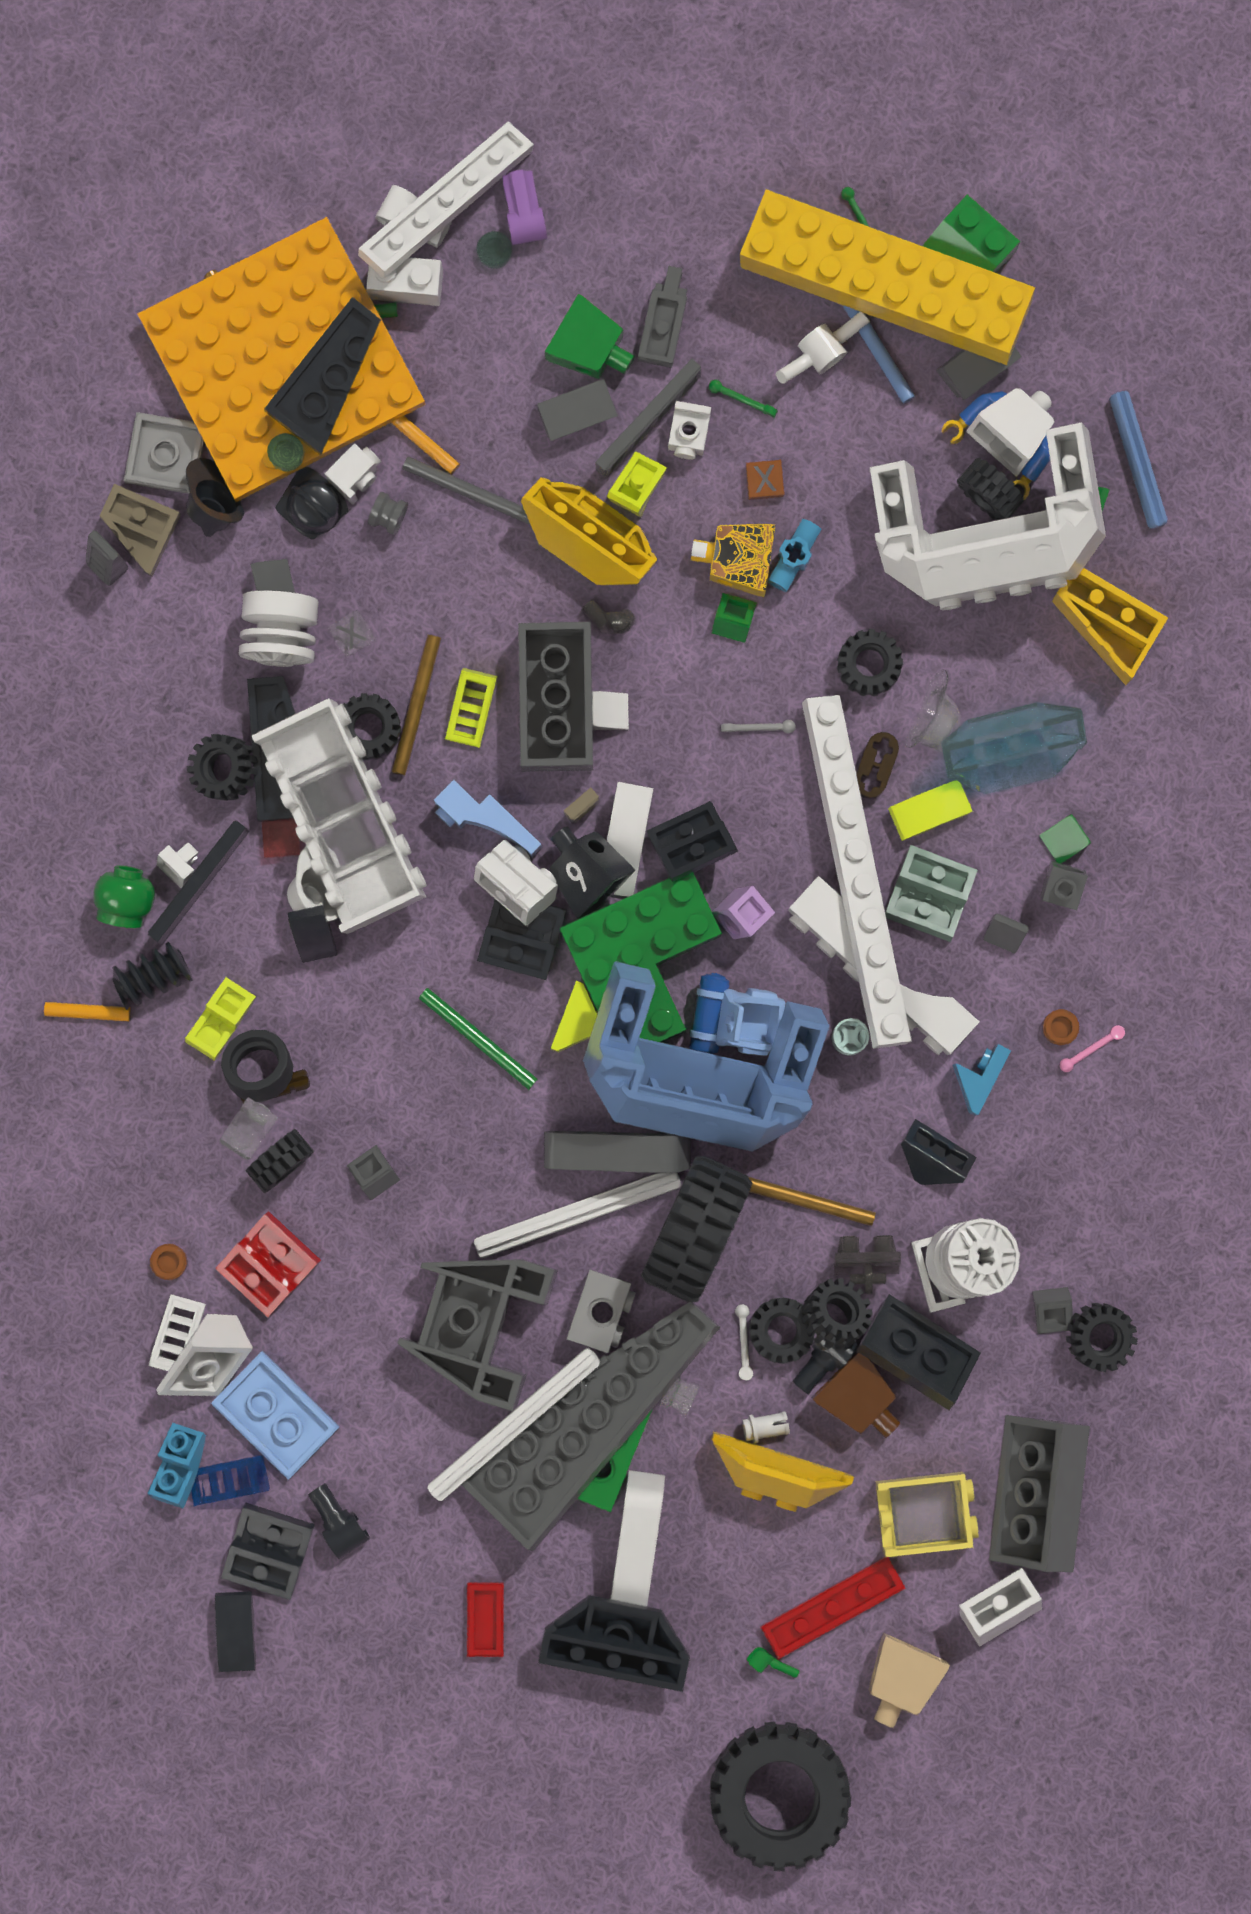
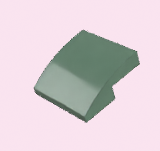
[885,845,978,942]

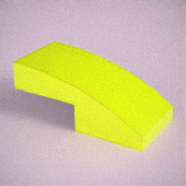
[888,779,973,841]
[185,977,256,1061]

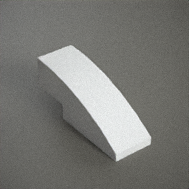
[607,782,653,897]

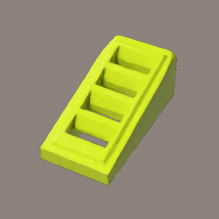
[445,668,498,748]

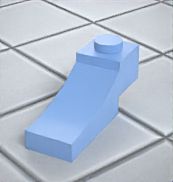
[434,780,542,858]

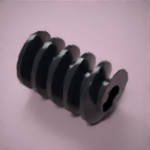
[112,942,193,1010]

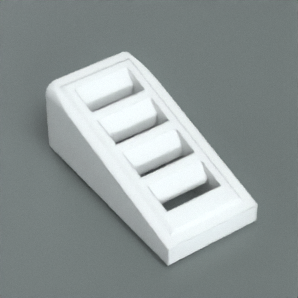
[149,1294,206,1371]

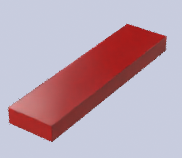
[760,1557,905,1659]

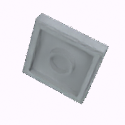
[124,412,204,494]

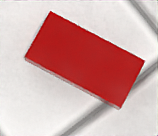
[467,1582,504,1657]

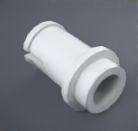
[742,1411,790,1444]

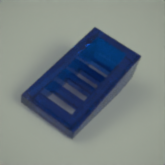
[191,1455,270,1506]

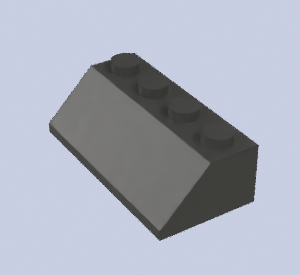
[989,1415,1090,1572]

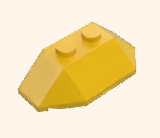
[521,477,657,585]
[711,1431,854,1512]

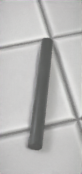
[403,456,531,525]

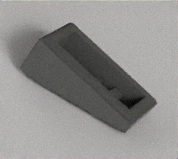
[86,530,128,586]

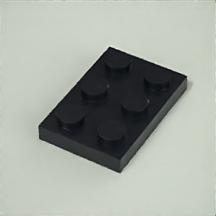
[856,1294,981,1410]

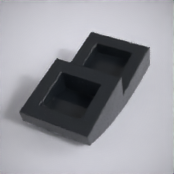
[288,905,338,963]
[215,1591,256,1672]

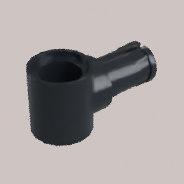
[793,1340,859,1395]
[308,1483,370,1559]

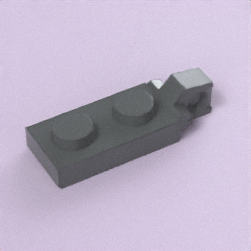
[637,266,687,368]

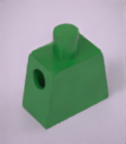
[545,294,635,379]

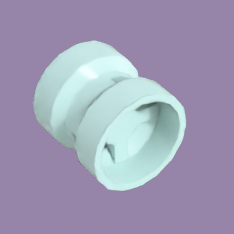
[831,1018,869,1056]

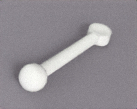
[735,1304,753,1381]

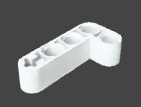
[611,1470,665,1606]

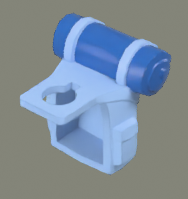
[689,973,785,1056]

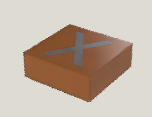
[746,460,784,500]

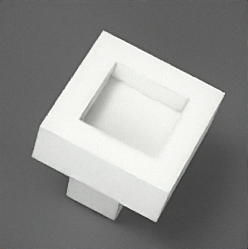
[157,843,199,888]

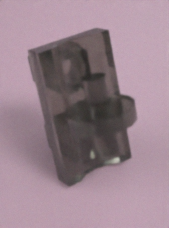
[833,1235,901,1295]

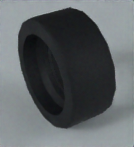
[221,1030,294,1102]

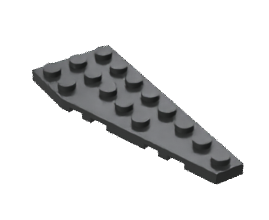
[461,1302,720,1551]

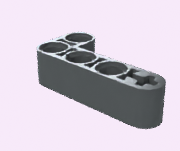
[544,1131,691,1173]

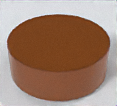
[1042,1009,1079,1046]
[150,1244,188,1280]

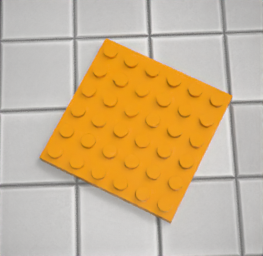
[137,217,426,502]

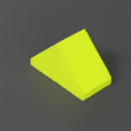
[551,981,597,1052]

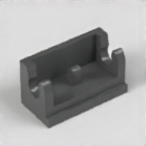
[936,347,1022,400]
[536,379,618,441]

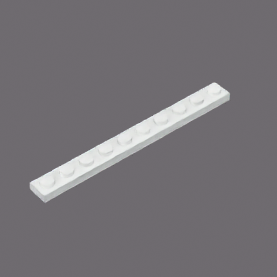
[802,695,911,1049]

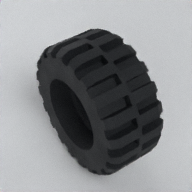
[641,1156,752,1303]
[709,1721,851,1871]

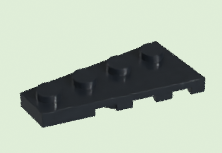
[264,297,381,455]
[247,676,330,822]

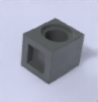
[1040,860,1088,910]

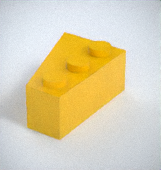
[1052,568,1168,685]

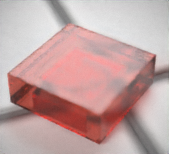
[262,819,301,859]

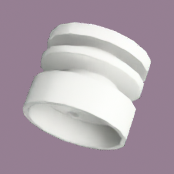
[239,591,319,667]
[925,1218,1020,1299]

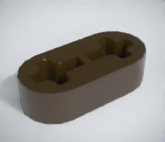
[856,732,899,799]

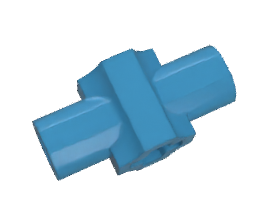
[768,519,822,592]

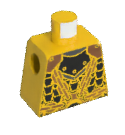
[691,524,775,597]

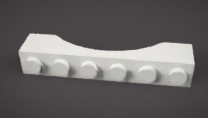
[788,876,979,1055]

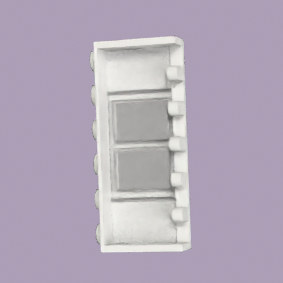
[252,698,427,934]

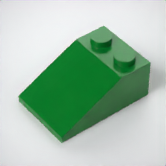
[922,194,1020,273]

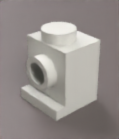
[668,401,711,459]
[325,443,381,505]

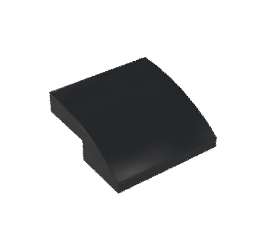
[646,801,738,882]
[477,899,567,980]
[221,1502,315,1600]

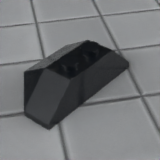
[538,1595,690,1692]

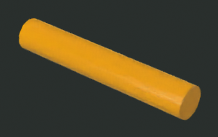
[391,416,460,475]
[44,1002,131,1021]

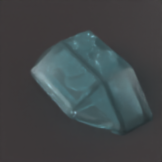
[940,702,1087,794]

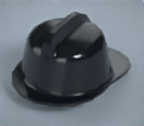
[186,458,244,537]
[275,467,348,540]

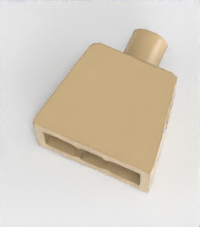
[868,1633,950,1728]

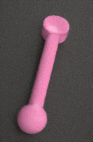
[1060,1025,1125,1072]

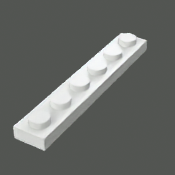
[358,121,534,279]

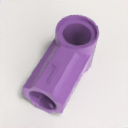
[502,170,547,245]

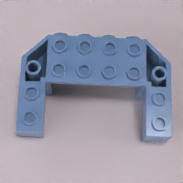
[583,961,830,1152]

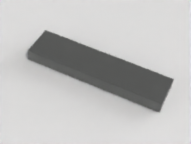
[595,358,701,477]

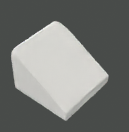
[592,691,629,730]

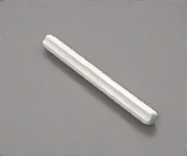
[474,1172,681,1258]
[428,1348,600,1501]

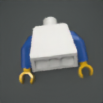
[942,388,1054,500]

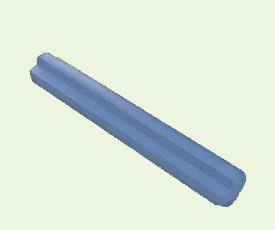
[1110,391,1168,528]

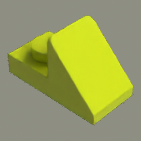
[607,451,667,517]

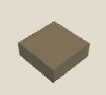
[563,787,599,824]

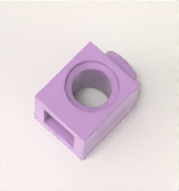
[712,885,775,939]

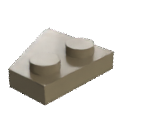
[99,484,181,577]

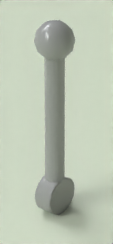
[721,720,796,734]

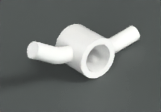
[776,312,870,384]

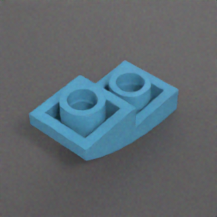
[148,1423,206,1509]

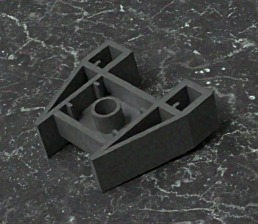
[397,1259,558,1411]

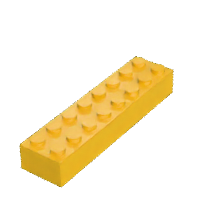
[740,189,1035,365]

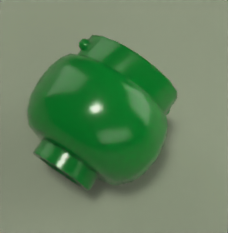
[93,865,155,928]

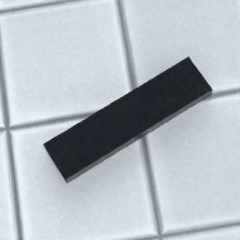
[148,820,250,945]

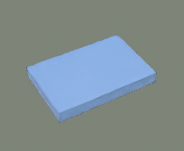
[211,1351,340,1480]

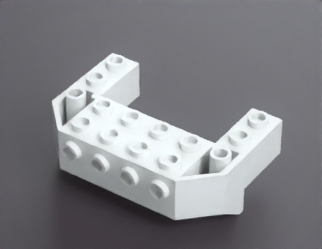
[870,423,1106,610]

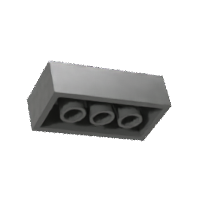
[518,622,593,772]

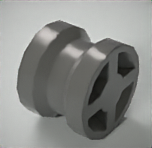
[368,492,408,535]

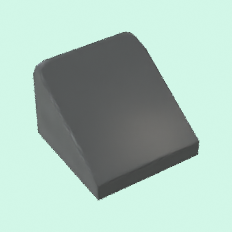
[250,559,295,593]
[983,913,1029,954]
[347,1145,400,1200]
[1032,1287,1073,1334]

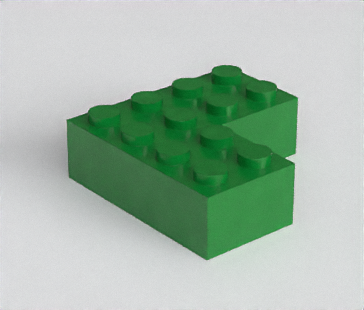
[560,872,722,1043]

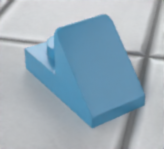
[953,1044,1011,1116]

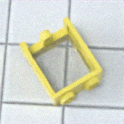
[875,1472,979,1557]

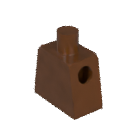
[811,1351,900,1438]

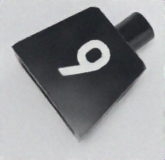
[550,826,635,919]

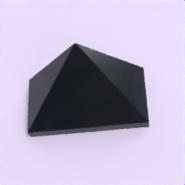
[901,1119,977,1185]

